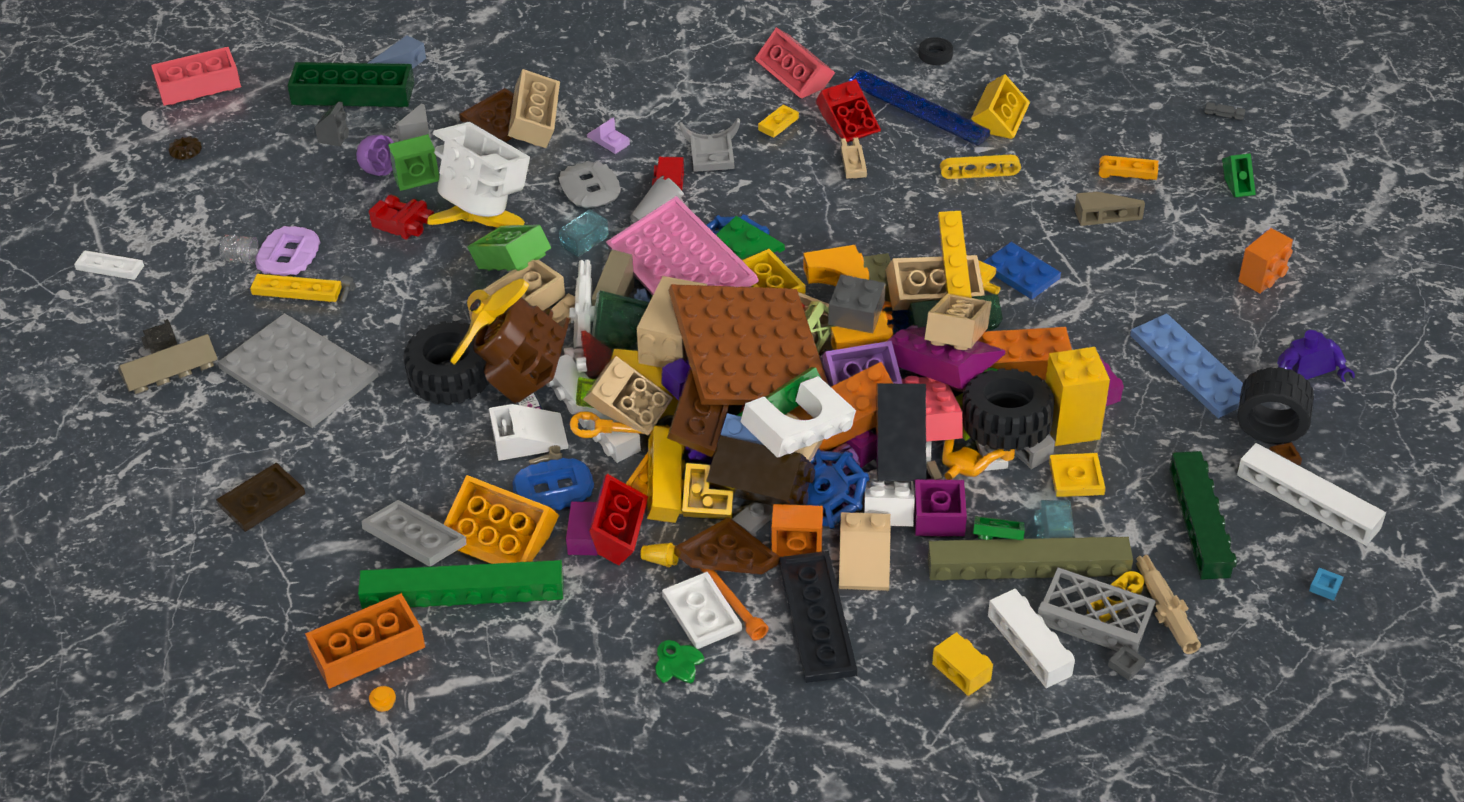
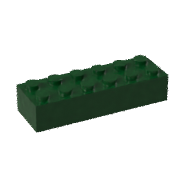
[287,62,415,107]

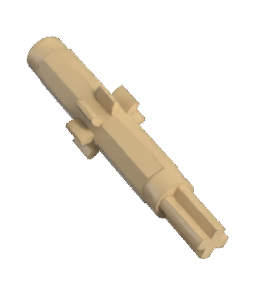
[1136,555,1201,654]

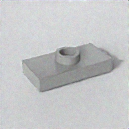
[732,501,773,535]

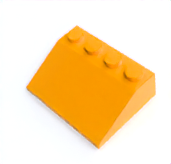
[444,475,559,564]

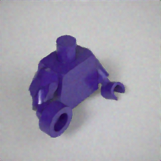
[1277,330,1355,382]

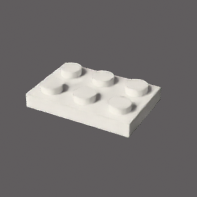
[662,572,742,649]

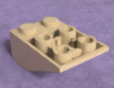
[583,356,673,435]

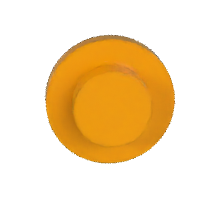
[369,686,396,712]

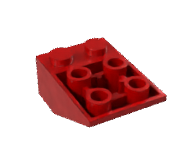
[816,79,881,143]

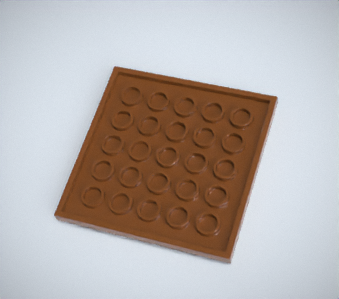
[668,284,828,405]

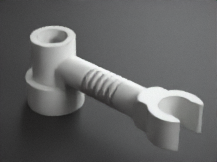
[564,347,588,373]

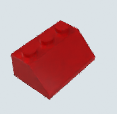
[589,474,648,565]

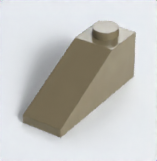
[1074,191,1145,226]

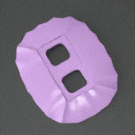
[255,226,320,276]

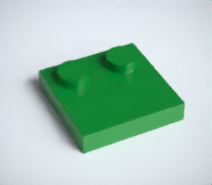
[973,516,1025,540]

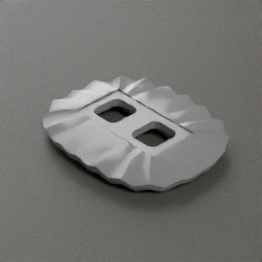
[558,161,621,209]

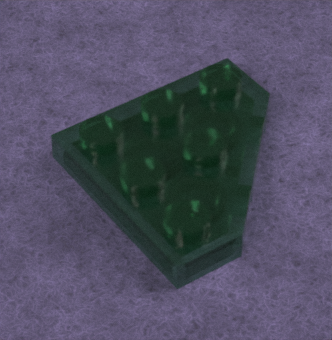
[589,290,650,360]

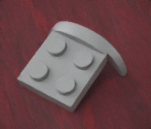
[679,118,740,172]

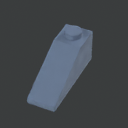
[368,35,426,68]

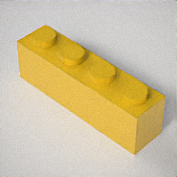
[647,426,685,523]

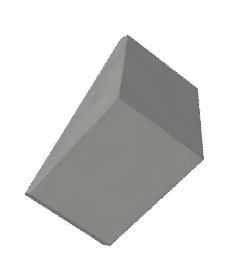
[396,103,430,141]

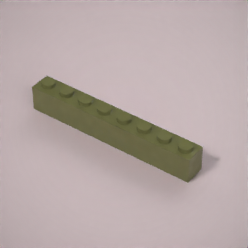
[928,537,1133,581]

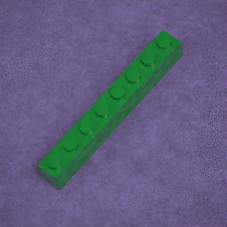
[358,560,564,609]

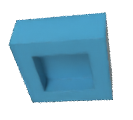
[1309,568,1344,601]

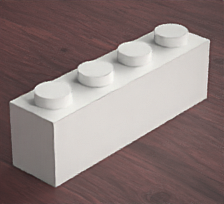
[988,589,1075,688]

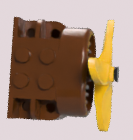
[450,278,570,404]

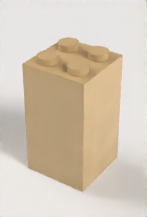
[637,276,707,368]

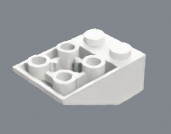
[489,404,568,461]
[864,469,915,526]

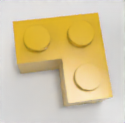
[682,463,734,519]

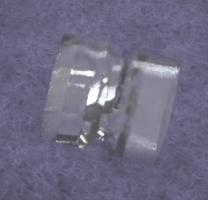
[220,234,259,264]

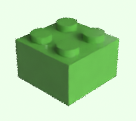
[388,134,439,191]

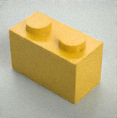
[932,632,993,696]

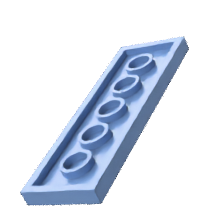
[1130,313,1243,418]

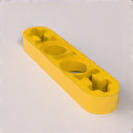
[940,155,1021,179]

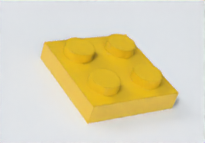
[1049,453,1105,497]

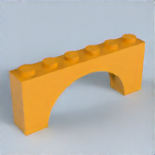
[803,245,893,350]

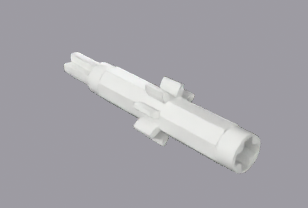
[569,260,597,353]

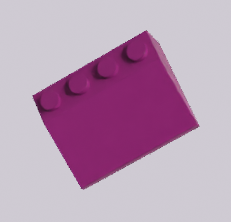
[886,327,1006,390]

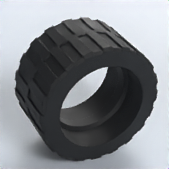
[1237,367,1314,444]

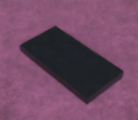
[876,383,926,481]

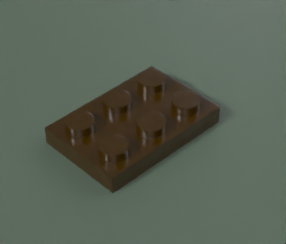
[216,462,305,532]

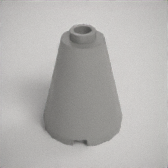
[630,176,689,225]

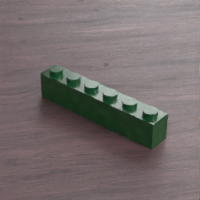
[1169,451,1237,580]

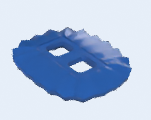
[512,458,594,510]

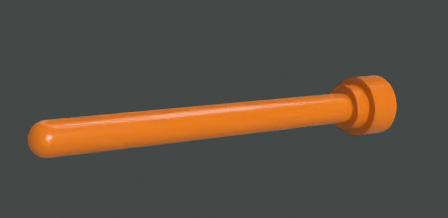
[700,569,769,641]

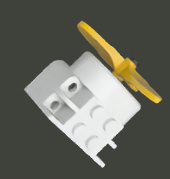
[427,122,530,228]

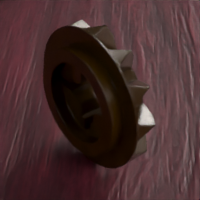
[168,136,202,160]

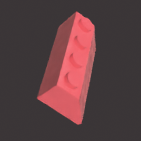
[755,27,835,98]

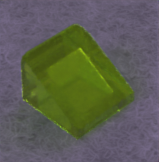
[576,377,596,408]

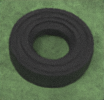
[918,37,953,65]

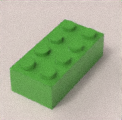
[467,225,551,271]

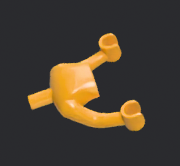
[942,439,1015,480]

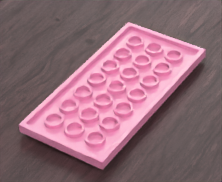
[606,196,759,295]

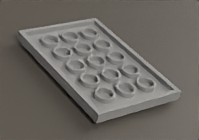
[218,313,379,428]

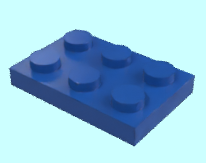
[983,242,1061,300]

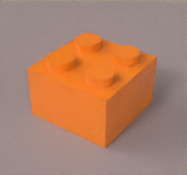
[1238,228,1293,294]
[772,504,823,557]

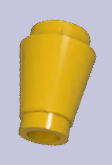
[641,543,679,567]

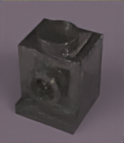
[140,319,177,354]

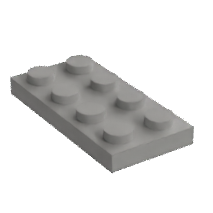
[362,500,466,567]

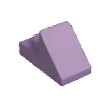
[587,118,630,154]

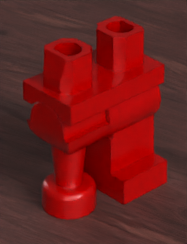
[369,195,434,240]

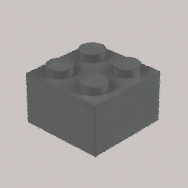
[828,275,885,333]

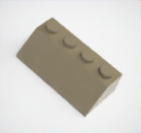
[118,334,218,394]

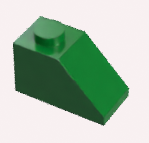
[1222,153,1256,198]

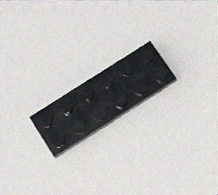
[780,551,857,683]

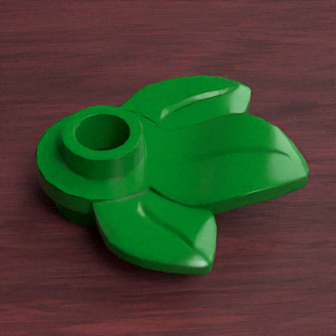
[655,640,705,684]

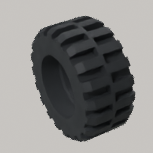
[404,321,489,405]
[962,368,1054,451]

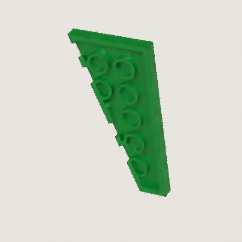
[649,216,785,301]

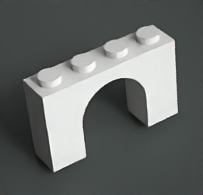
[741,376,856,458]

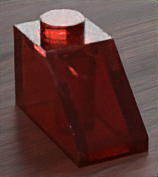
[580,331,612,377]

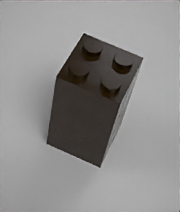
[706,435,815,506]

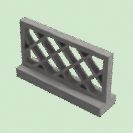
[1038,568,1156,653]

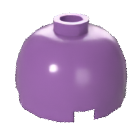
[356,135,394,176]

